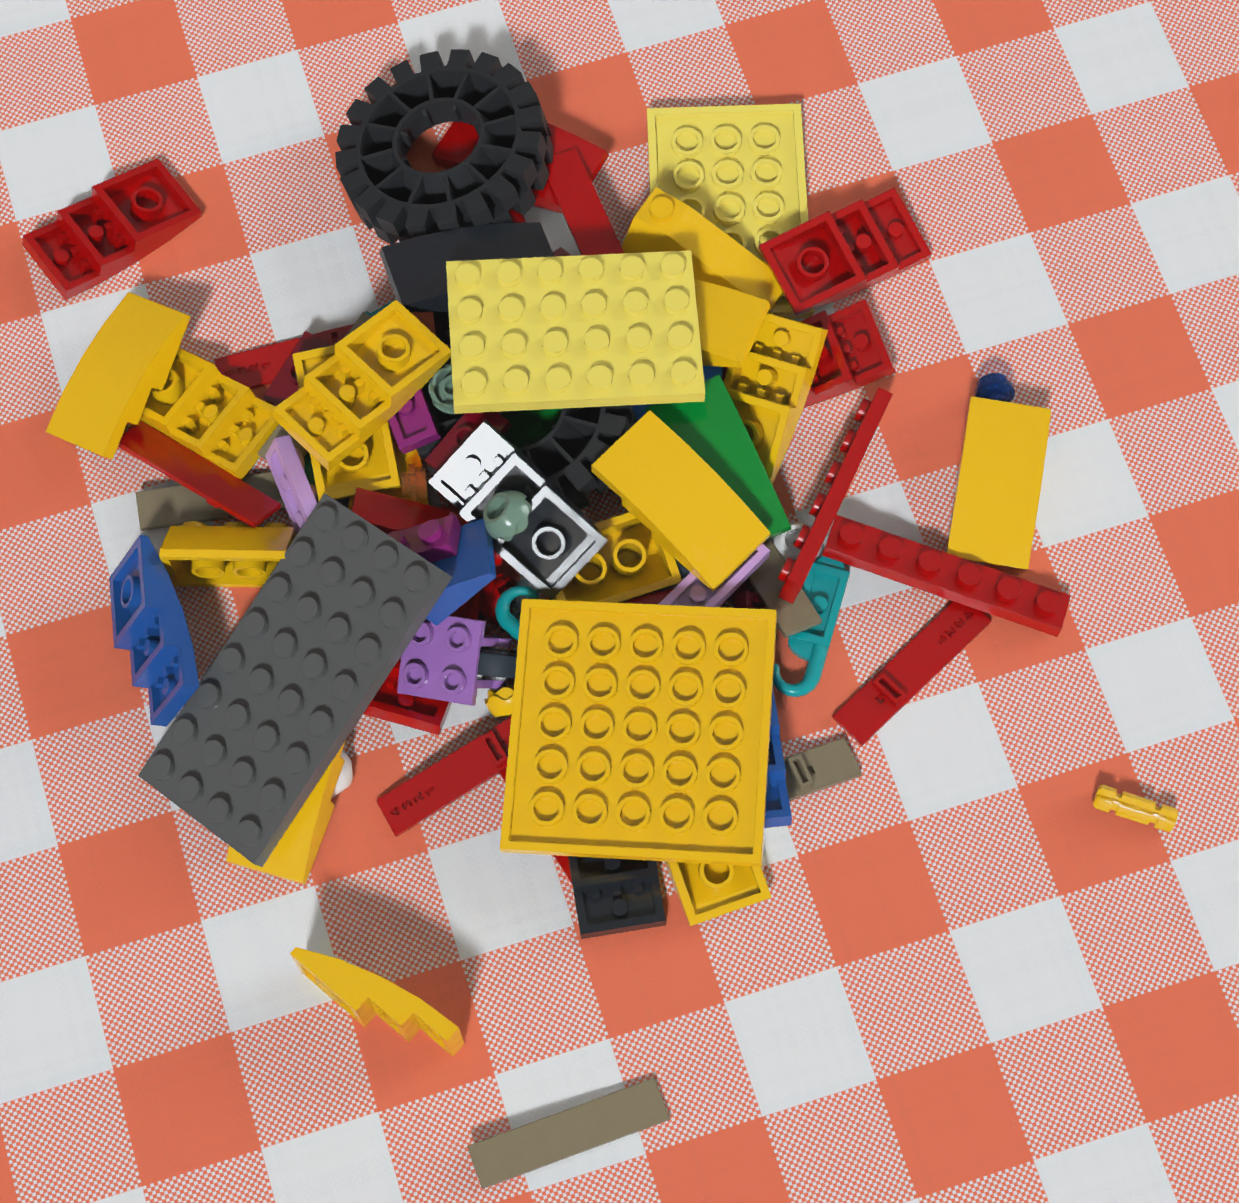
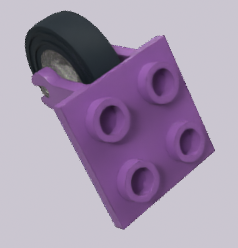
[397,616,517,706]

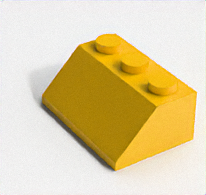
[554,512,682,603]
[159,521,296,588]

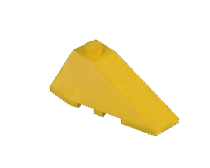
[621,187,783,313]

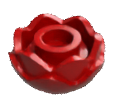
[479,574,520,626]

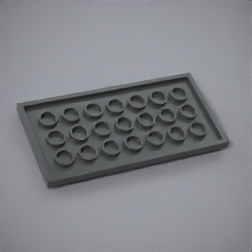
[138,493,453,867]

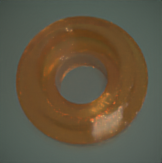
[400,463,427,502]

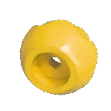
[484,687,514,718]

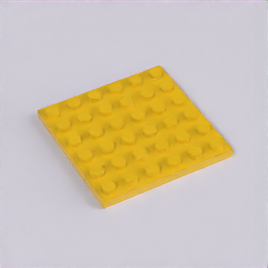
[500,599,777,867]

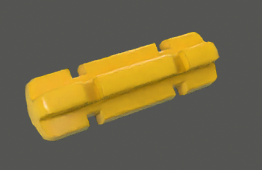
[1093,785,1178,832]

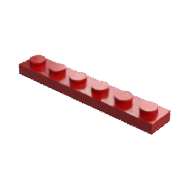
[777,387,893,604]
[822,514,1071,637]

